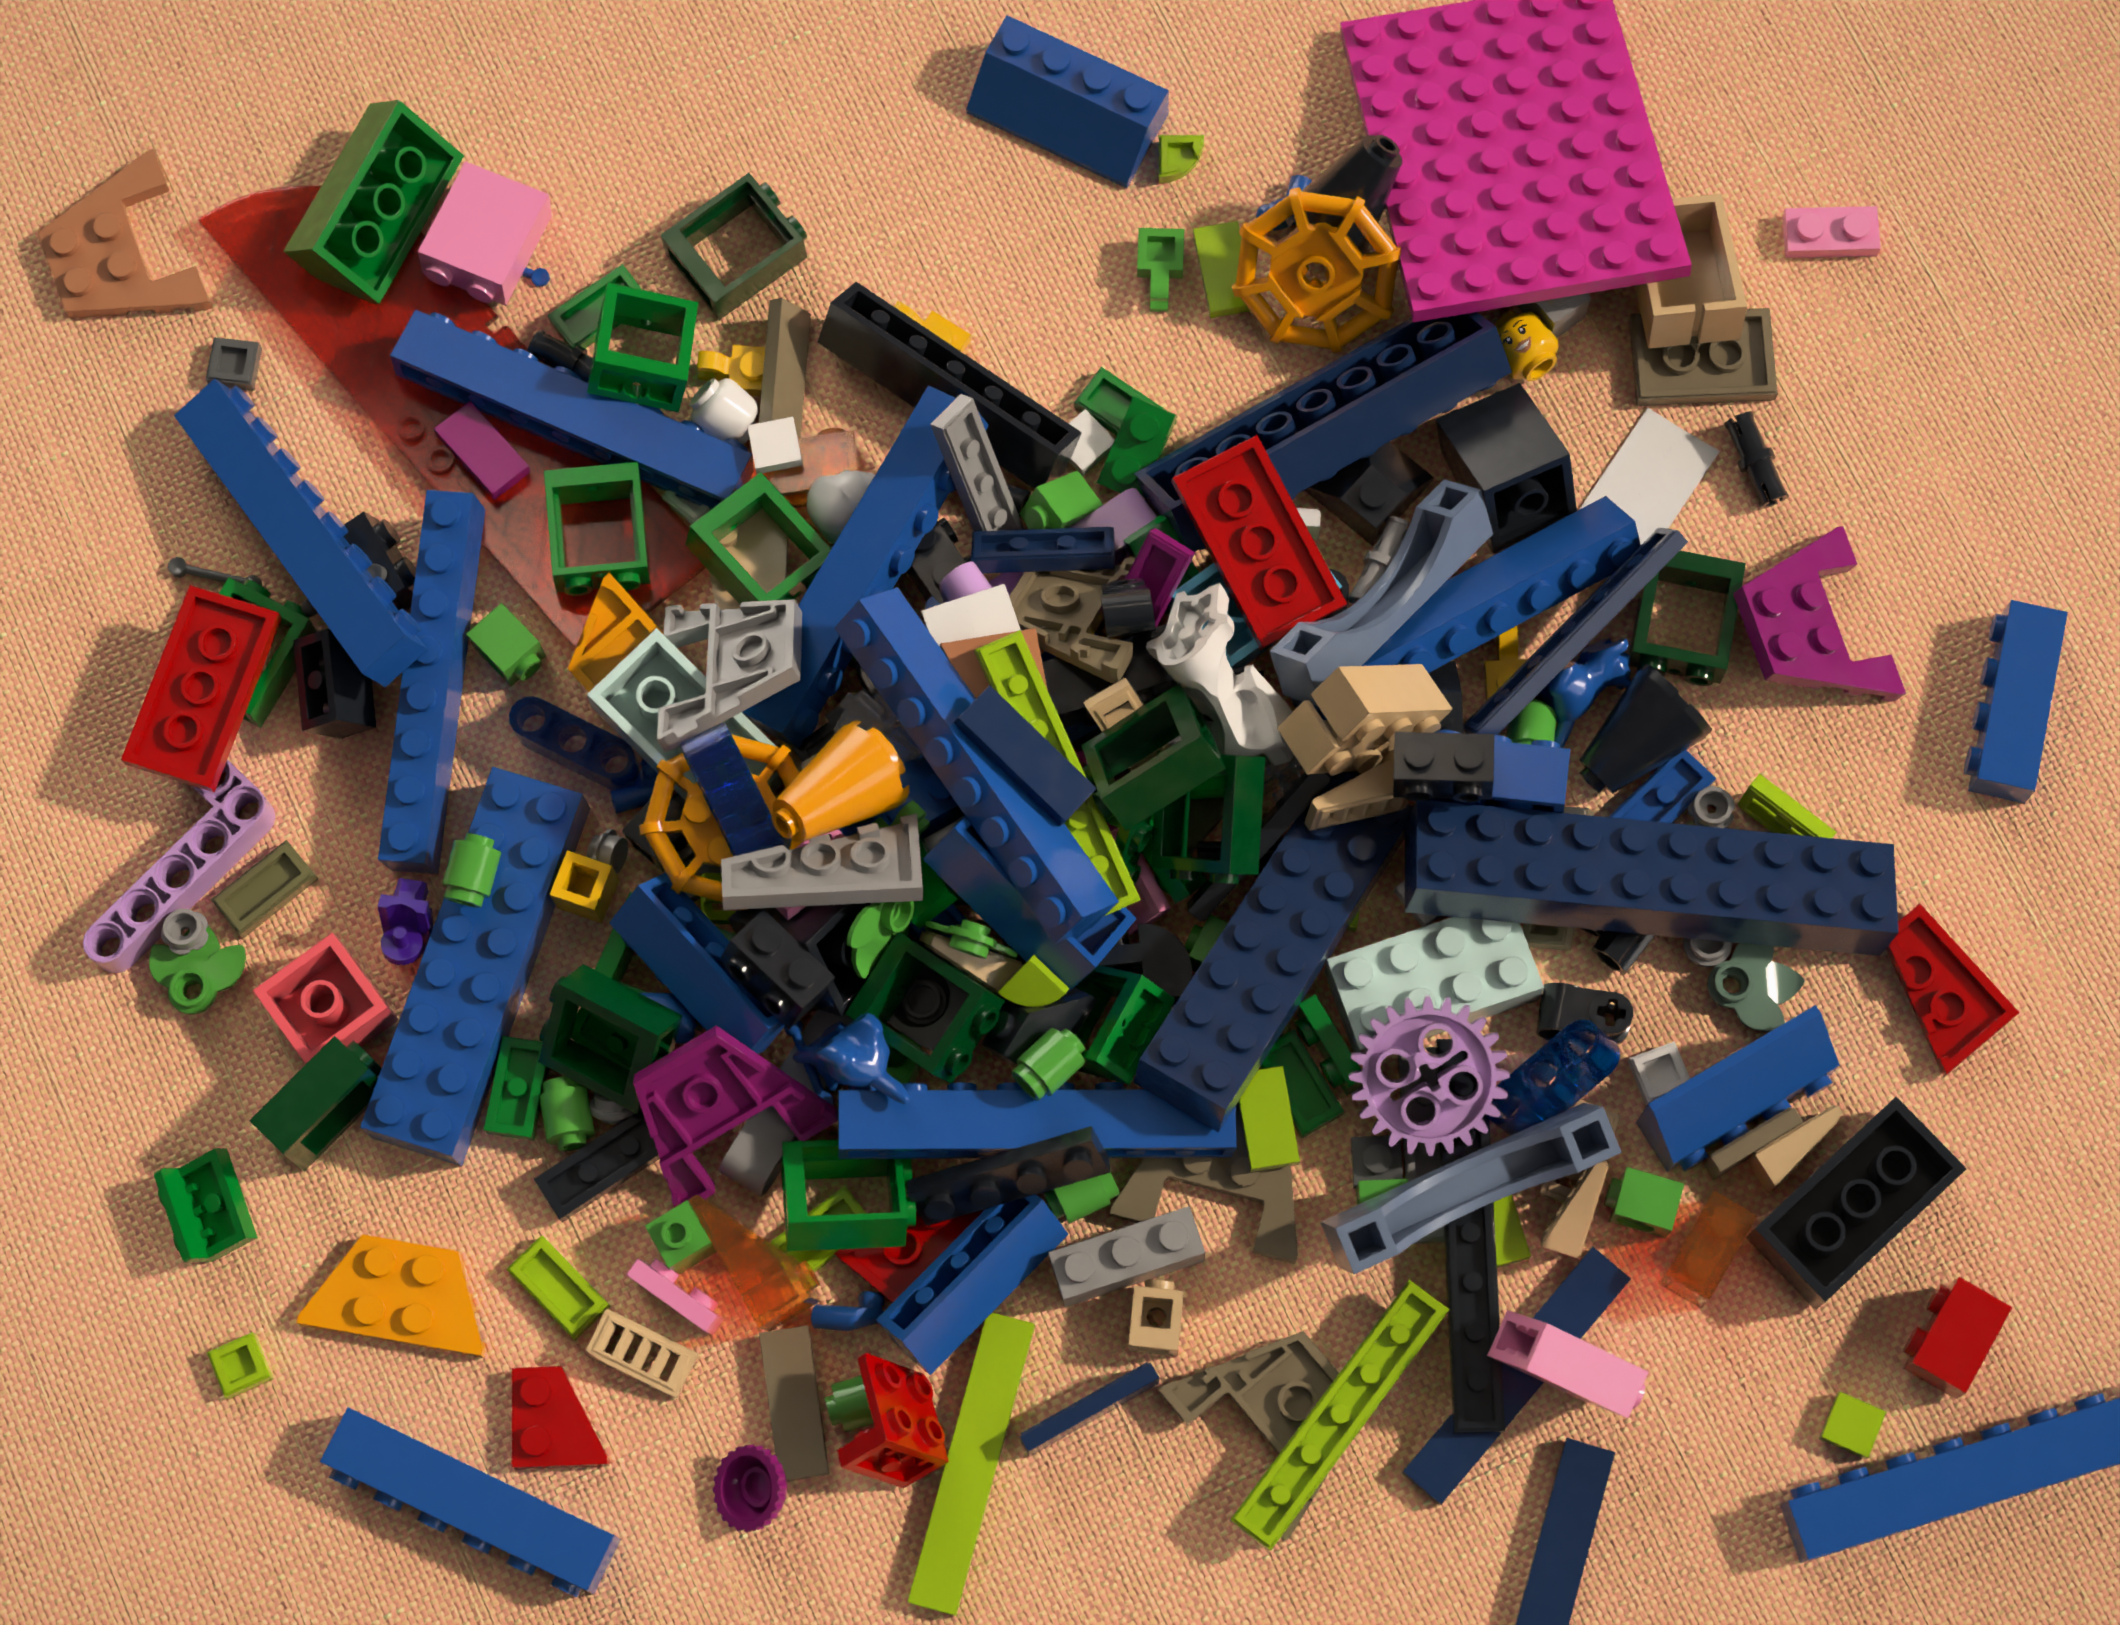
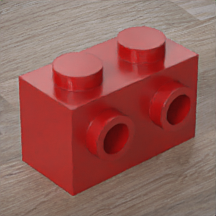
[1903,1277,2013,1399]

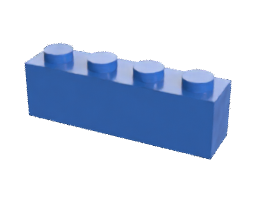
[1964,600,2068,804]
[609,873,785,1054]
[876,1194,1069,1375]

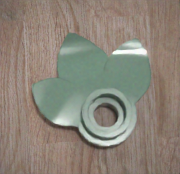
[1707,943,1805,1032]

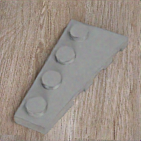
[721,813,923,910]

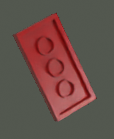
[1171,435,1347,650]
[121,585,282,793]

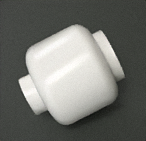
[689,378,759,444]

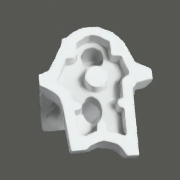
[1146,583,1293,766]

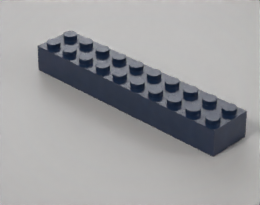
[1404,800,1899,956]

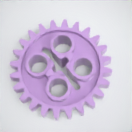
[1349,995,1510,1156]

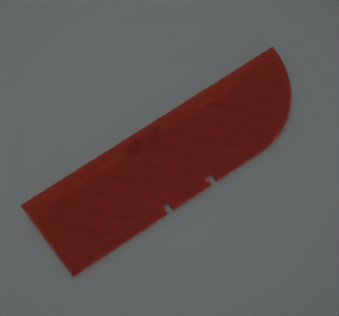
[197,185,706,650]

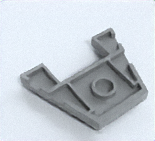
[657,599,802,752]

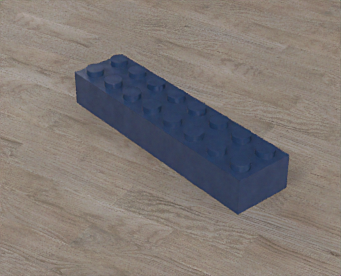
[1134,312,1512,552]
[1133,772,1413,1133]

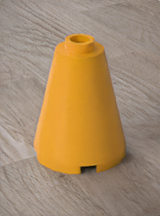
[772,720,909,842]

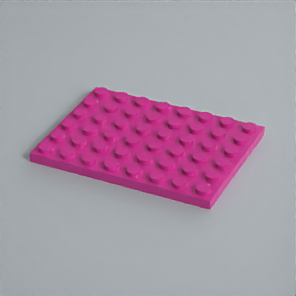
[1340,0,1692,323]

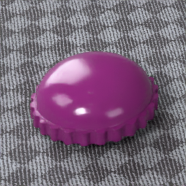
[713,1444,787,1532]

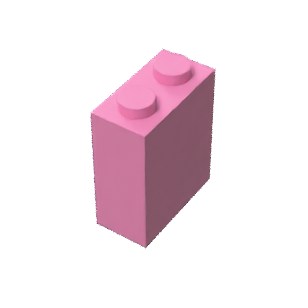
[418,161,552,306]
[1487,1310,1648,1418]

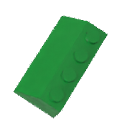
[283,100,464,304]

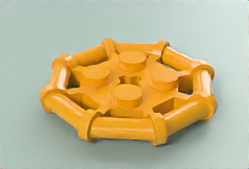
[1231,187,1401,353]
[639,728,804,911]

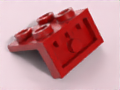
[837,1353,949,1489]

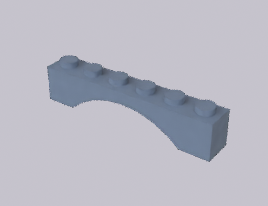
[1269,479,1493,707]
[1320,1102,1622,1274]

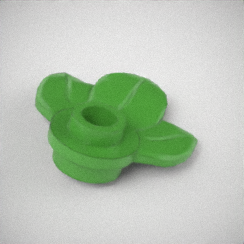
[847,901,914,979]
[924,920,1018,959]
[149,926,246,1015]

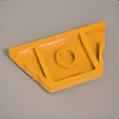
[568,572,683,692]
[296,1234,486,1358]

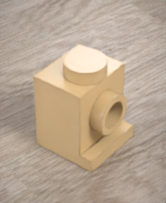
[1128,1279,1184,1357]

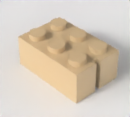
[1635,193,1747,349]
[1277,664,1453,775]

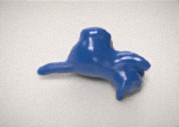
[1538,638,1631,748]
[792,1013,910,1104]

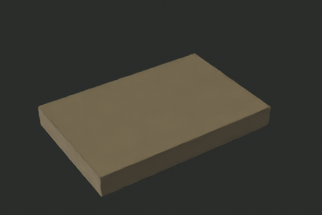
[1629,308,1778,406]

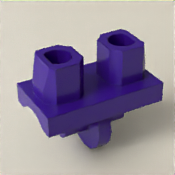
[377,878,434,965]

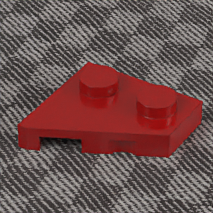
[512,1366,610,1470]

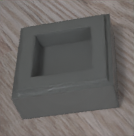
[205,337,262,391]

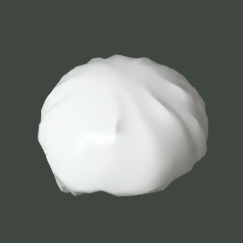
[806,470,875,544]

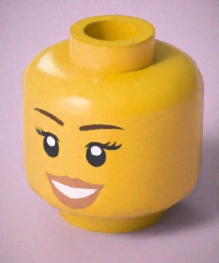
[1495,312,1559,382]

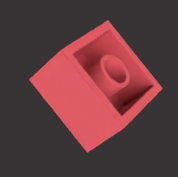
[253,932,399,1064]

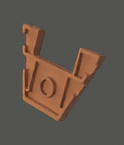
[37,149,213,318]

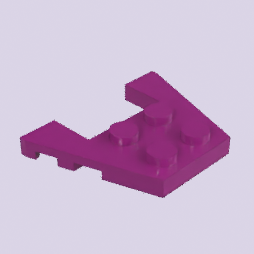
[1733,526,1906,702]
[633,1025,838,1208]

